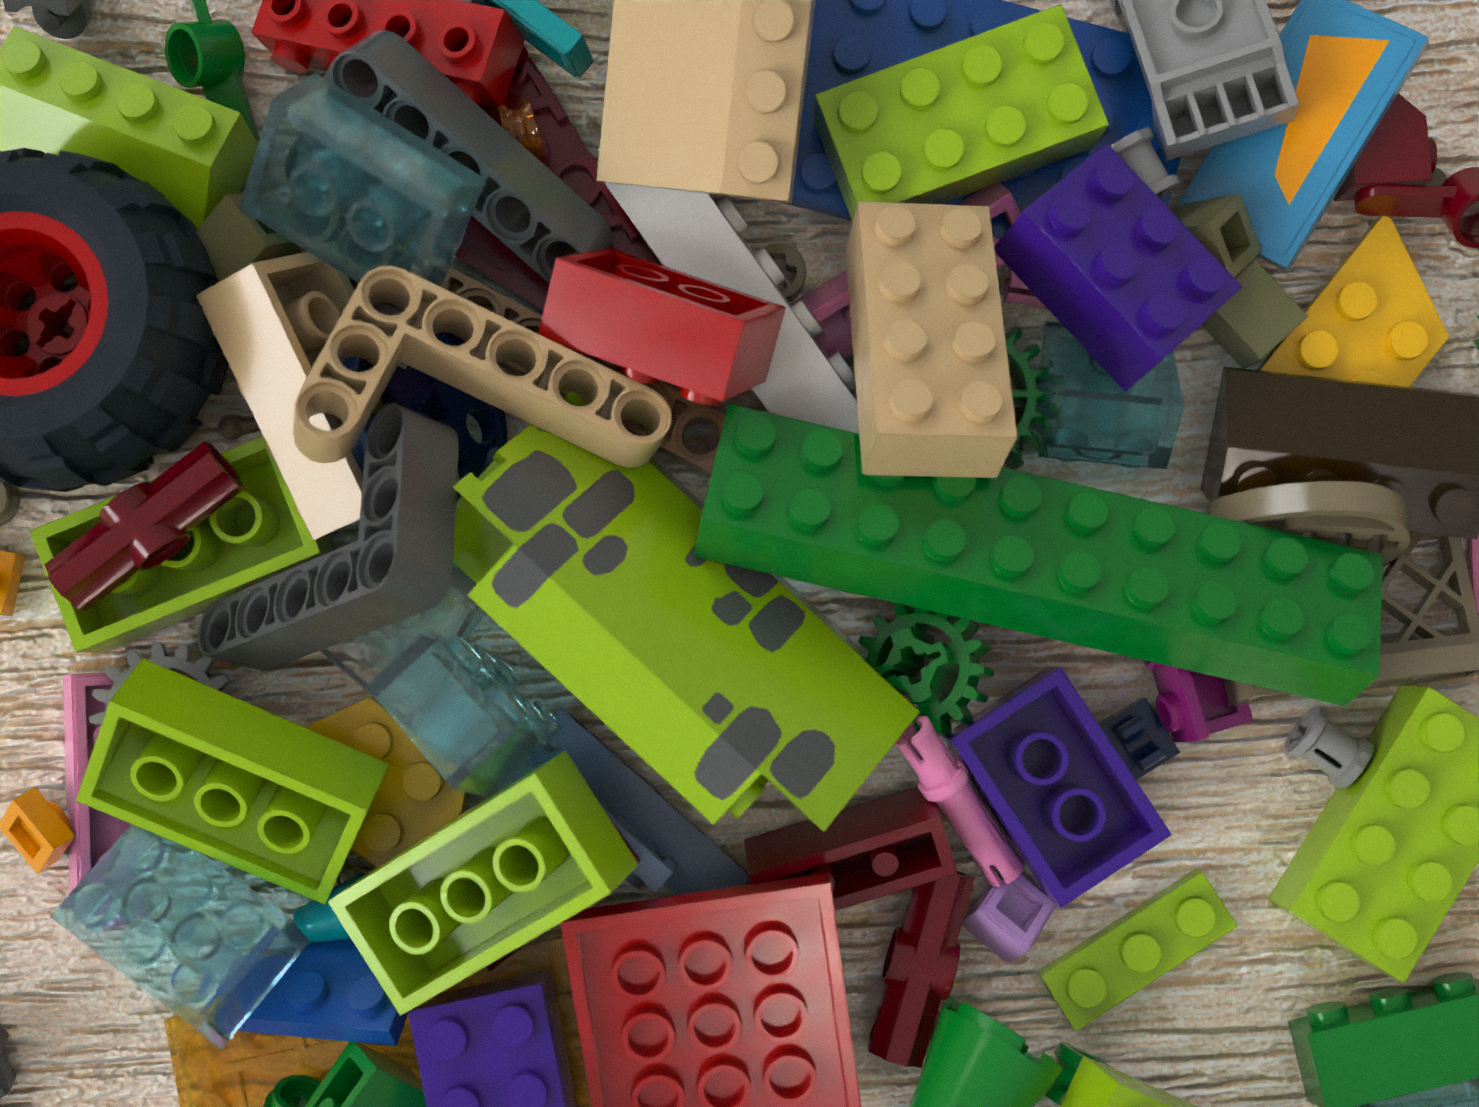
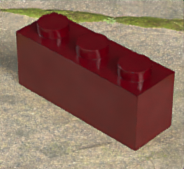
[744,786,958,911]

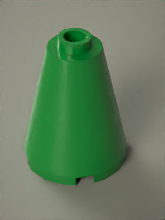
[910,996,1063,1107]

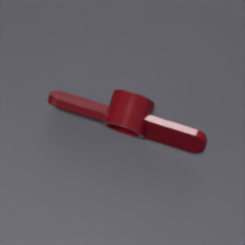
[1353,167,1479,248]

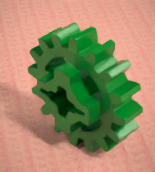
[858,603,994,737]

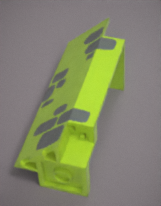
[453,391,920,832]

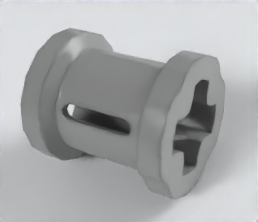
[1110,127,1181,199]
[1284,706,1375,789]

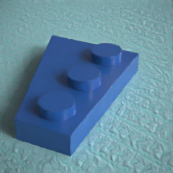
[207,939,408,1046]

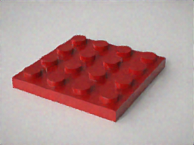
[561,873,861,1107]

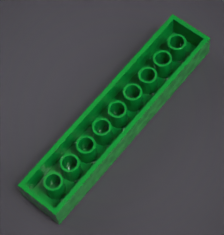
[694,404,1383,706]

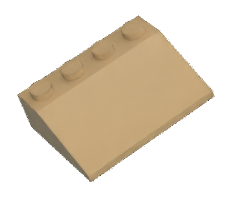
[596,0,815,203]

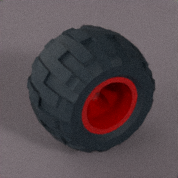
[0,148,229,492]

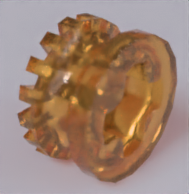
[498,97,545,156]

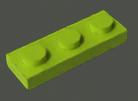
[1037,869,1238,1031]

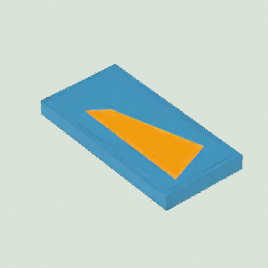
[1178,0,1429,272]

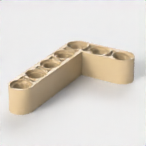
[293,266,672,468]

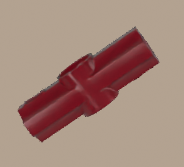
[44,441,245,610]
[867,870,975,1068]

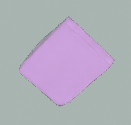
[962,872,1057,962]

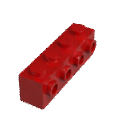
[251,0,525,109]

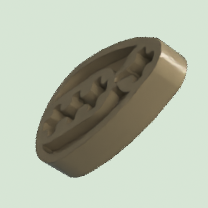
[1209,481,1410,564]

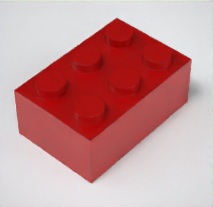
[538,248,786,406]

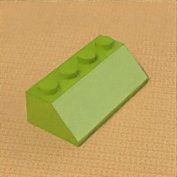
[0,26,262,229]
[76,658,389,904]

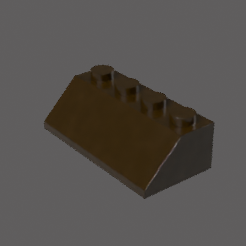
[1200,367,1479,539]

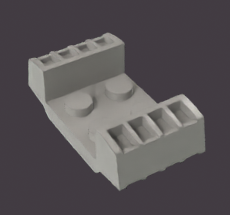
[1111,0,1299,161]

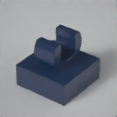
[1098,697,1181,780]

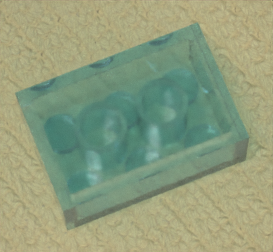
[239,73,486,309]
[366,628,568,797]
[50,824,310,1050]

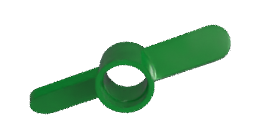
[165,0,263,169]

